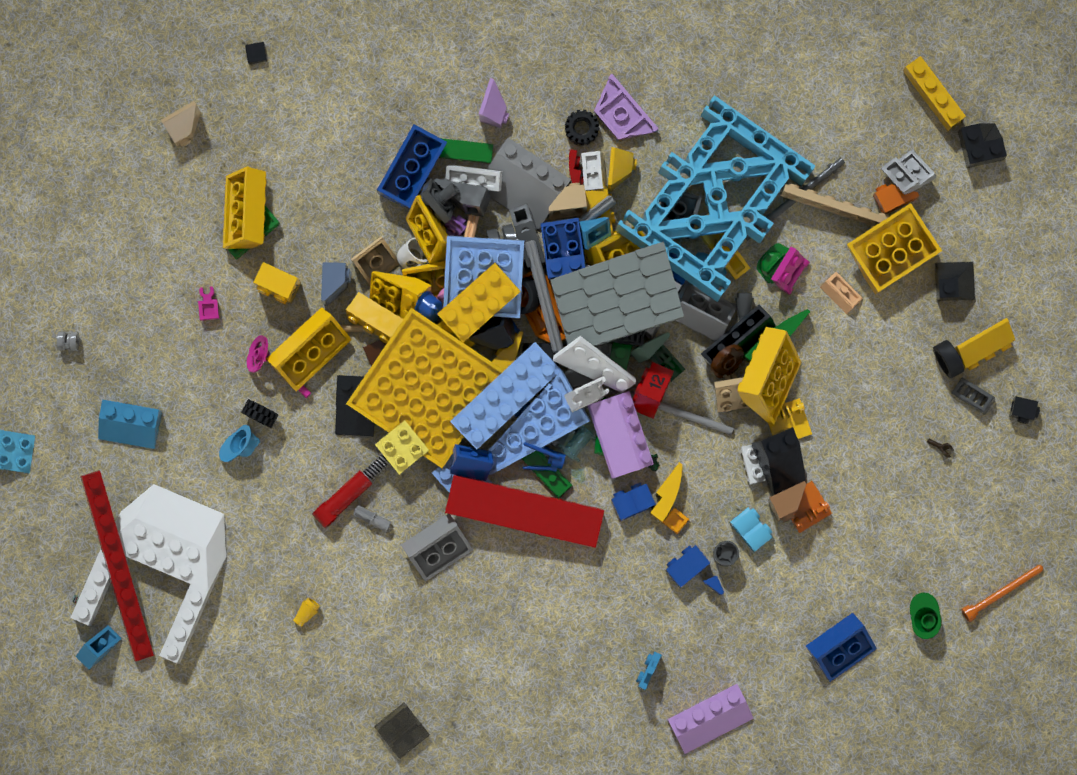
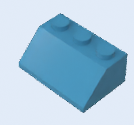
[98,399,162,449]

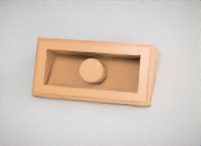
[820,272,863,314]

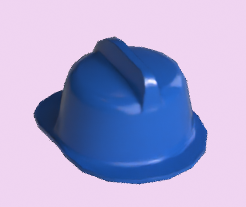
[415,291,443,323]

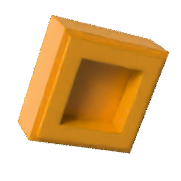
[662,508,689,535]

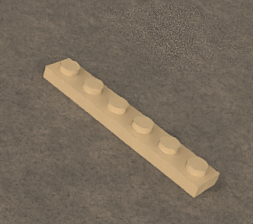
[780,184,890,226]

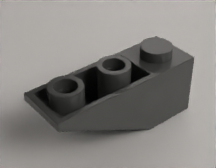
[434,178,491,217]
[509,204,546,269]

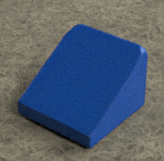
[702,576,724,595]

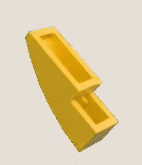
[700,233,751,280]
[650,462,682,523]

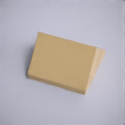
[351,236,399,285]

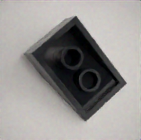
[335,375,374,437]
[751,427,806,496]

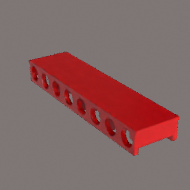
[445,475,605,548]

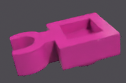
[198,286,220,321]

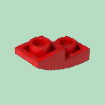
[569,149,584,185]

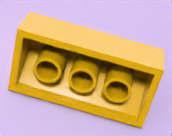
[223,166,267,249]
[266,307,352,391]

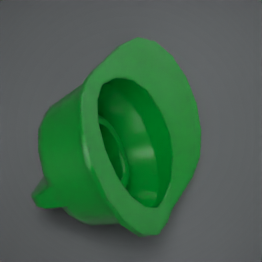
[756,243,789,284]
[910,593,942,639]

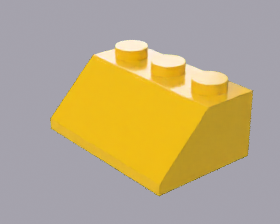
[406,195,448,264]
[955,318,1015,371]

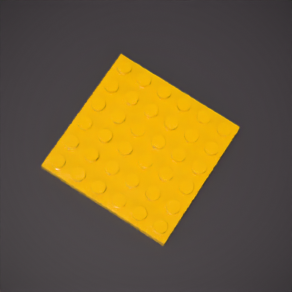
[346,308,504,468]

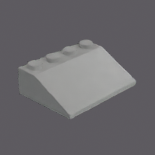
[487,138,571,230]

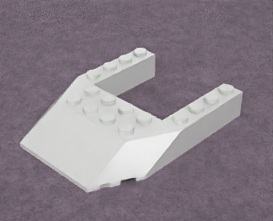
[70,484,226,664]

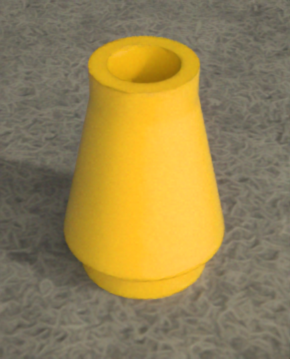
[293,597,320,627]

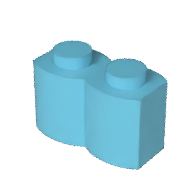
[729,507,772,552]

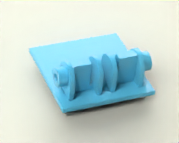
[0,430,35,473]

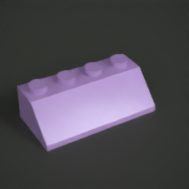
[588,391,654,478]
[667,684,754,754]

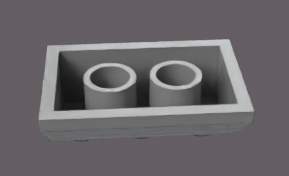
[675,280,737,341]
[401,514,473,582]

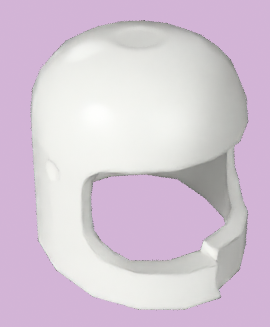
[397,238,429,269]

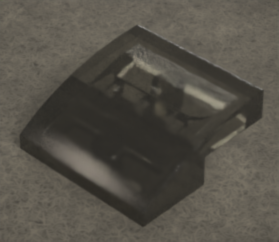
[374,702,430,759]

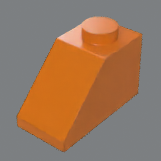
[873,184,919,214]

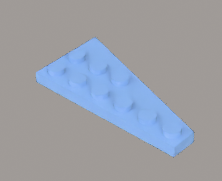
[488,370,590,475]

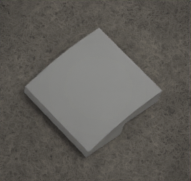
[881,149,936,195]

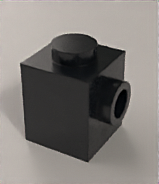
[1009,396,1040,424]

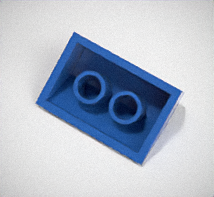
[806,613,877,682]

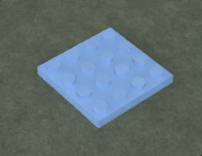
[443,236,525,318]

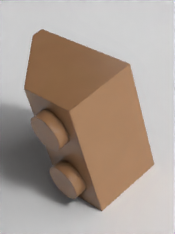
[768,481,806,523]

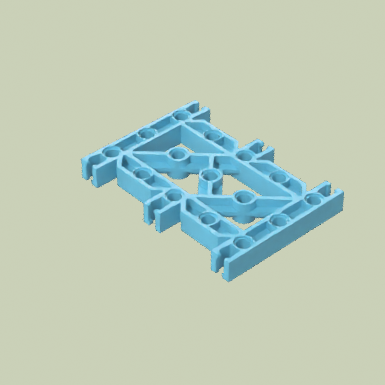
[615,95,815,302]

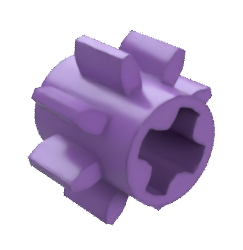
[444,215,467,236]

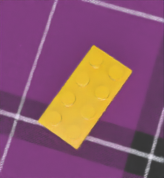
[437,263,521,342]

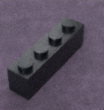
[701,305,776,367]

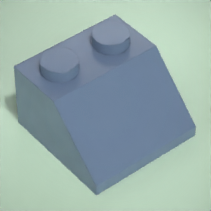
[321,262,352,306]

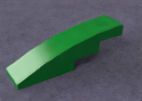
[744,309,810,362]

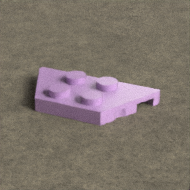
[594,74,659,141]

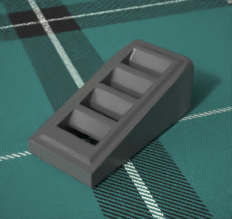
[952,377,996,415]

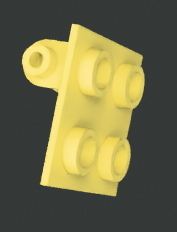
[375,420,429,475]

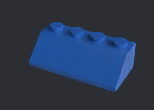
[377,124,447,208]

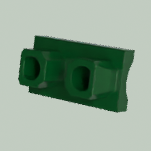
[649,345,685,382]

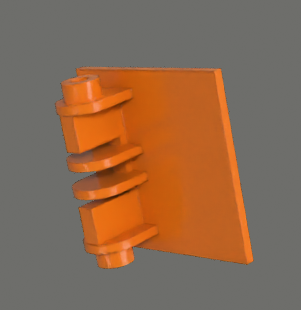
[791,481,832,533]

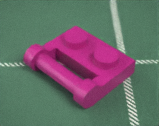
[771,247,810,295]

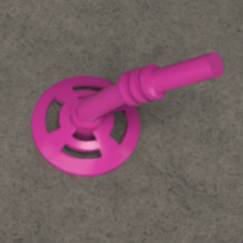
[247,335,311,398]

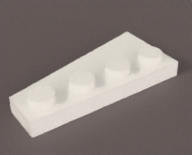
[553,336,636,393]

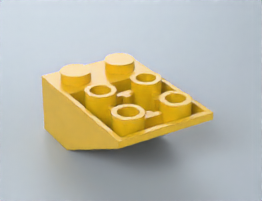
[369,271,432,319]

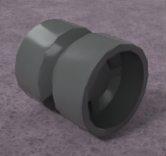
[713,541,739,567]

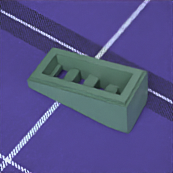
[631,332,670,363]

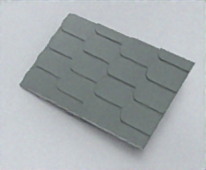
[550,242,684,347]

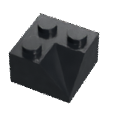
[958,123,1007,168]

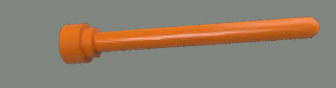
[961,565,1043,622]

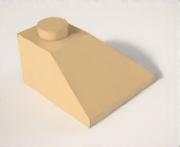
[161,101,201,147]
[548,183,587,220]

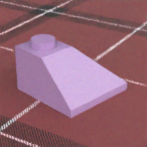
[479,78,509,128]

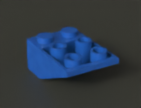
[541,218,586,285]

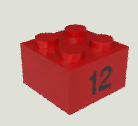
[632,362,674,419]

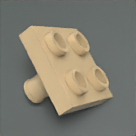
[714,373,749,413]

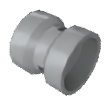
[57,331,79,351]

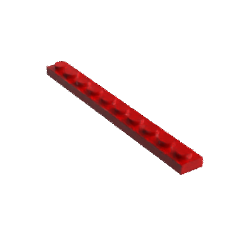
[80,470,154,662]

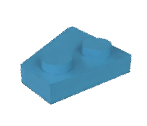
[636,652,662,690]

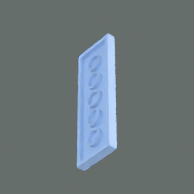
[450,342,561,449]

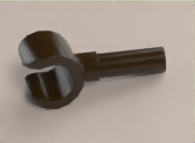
[927,438,954,458]

